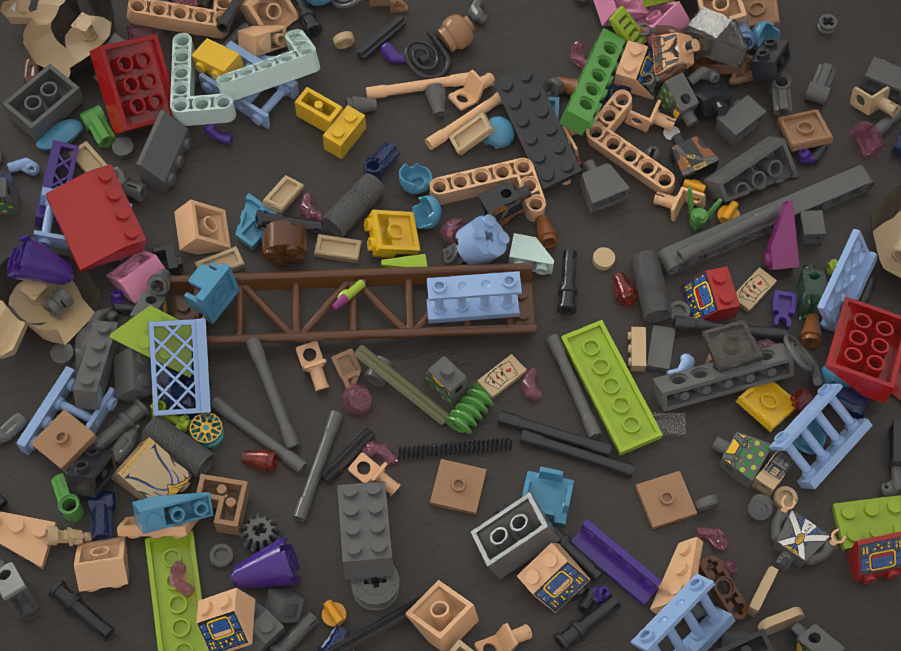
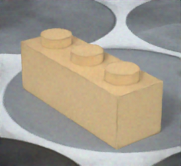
[628,327,646,372]

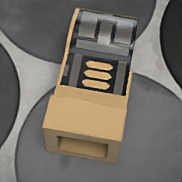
[752,450,793,497]

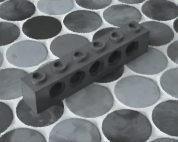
[653,343,794,412]

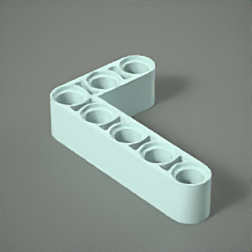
[216,29,321,101]
[170,33,236,126]

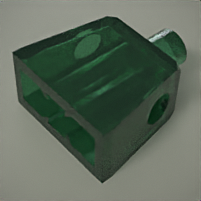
[796,264,827,320]

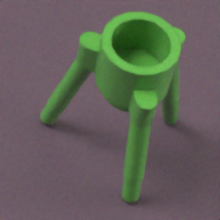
[688,186,722,231]

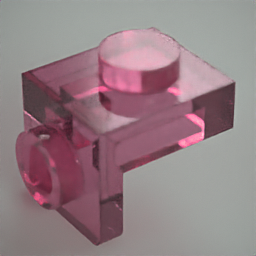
[849,121,885,157]

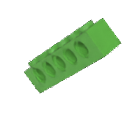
[559,28,625,135]

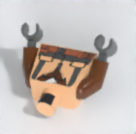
[639,23,700,88]

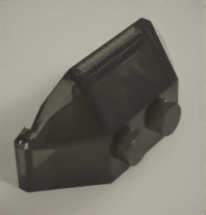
[684,6,748,69]

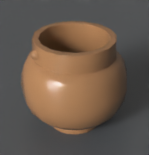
[437,14,475,52]

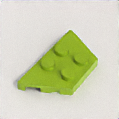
[109,305,192,378]

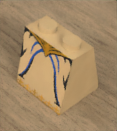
[111,437,192,500]

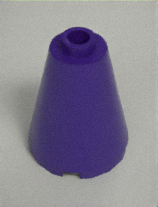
[7,235,74,286]
[230,537,301,589]

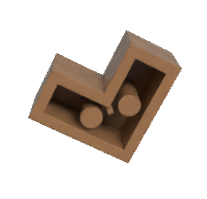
[196,474,250,536]

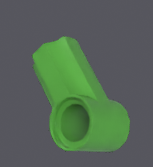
[79,105,116,148]
[51,473,85,523]

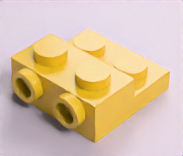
[364,210,420,258]

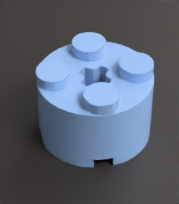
[456,214,509,265]

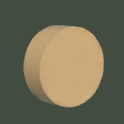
[333,31,355,49]
[592,247,615,271]
[773,486,798,511]

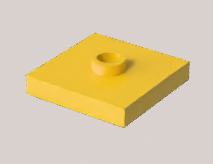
[736,382,800,432]

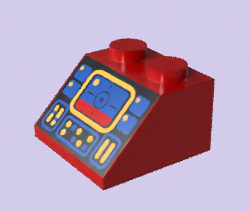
[681,267,740,321]
[846,532,901,584]

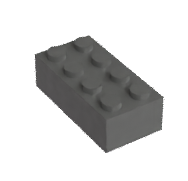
[337,481,393,580]

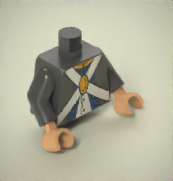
[771,494,847,571]

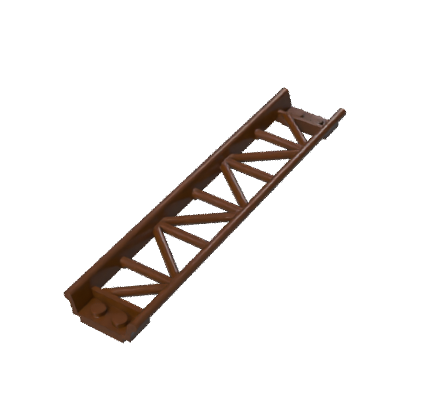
[170,263,537,345]

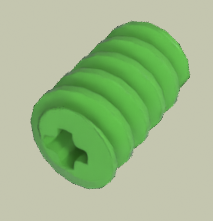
[445,383,494,435]

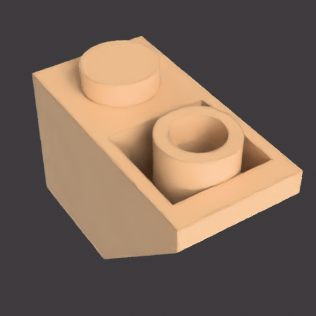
[238,25,287,56]

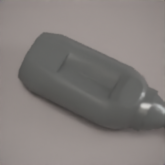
[0,413,28,445]
[110,424,141,464]

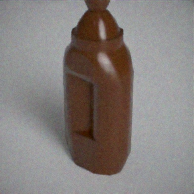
[23,58,40,84]

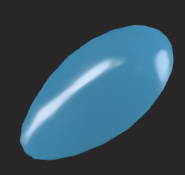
[36,119,83,151]

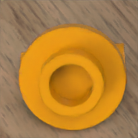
[683,178,706,200]
[717,201,740,223]
[322,600,346,627]

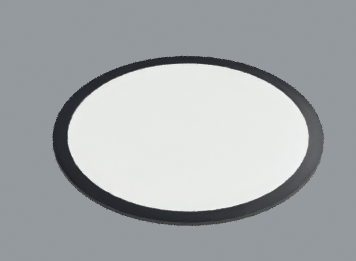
[662,125,681,141]

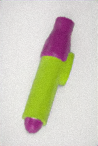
[331,279,366,311]

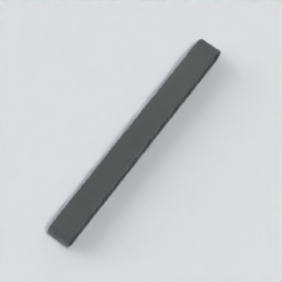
[658,165,875,275]

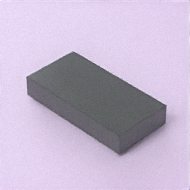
[646,325,676,372]

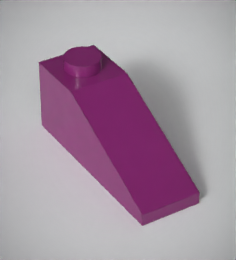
[763,200,799,270]

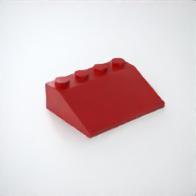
[89,34,174,135]
[46,164,146,272]
[825,296,901,403]

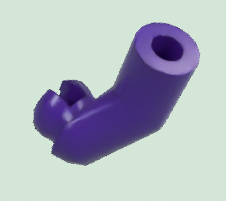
[380,42,409,63]
[203,123,233,145]

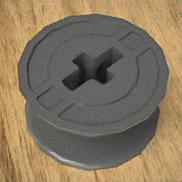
[351,566,400,611]

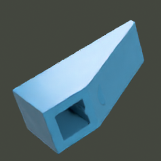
[132,492,214,534]

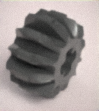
[240,513,281,553]

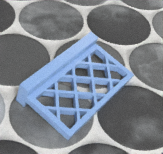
[817,229,878,332]
[149,319,211,416]

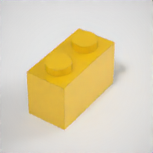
[191,38,244,80]
[295,87,343,132]
[323,105,366,159]

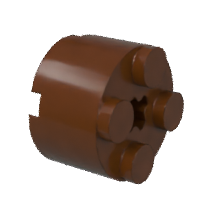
[262,220,307,268]

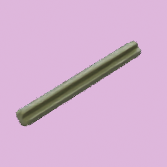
[354,345,450,425]

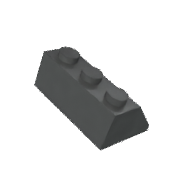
[136,110,192,193]
[471,492,560,579]

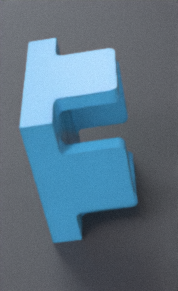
[184,262,240,324]
[522,467,574,527]

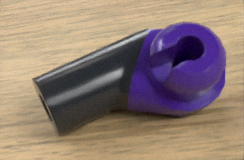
[798,145,828,164]
[110,289,136,314]
[577,585,610,614]

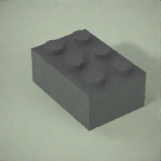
[2,64,84,142]

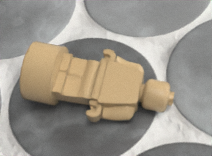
[45,526,93,546]

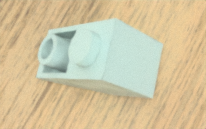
[509,233,554,275]

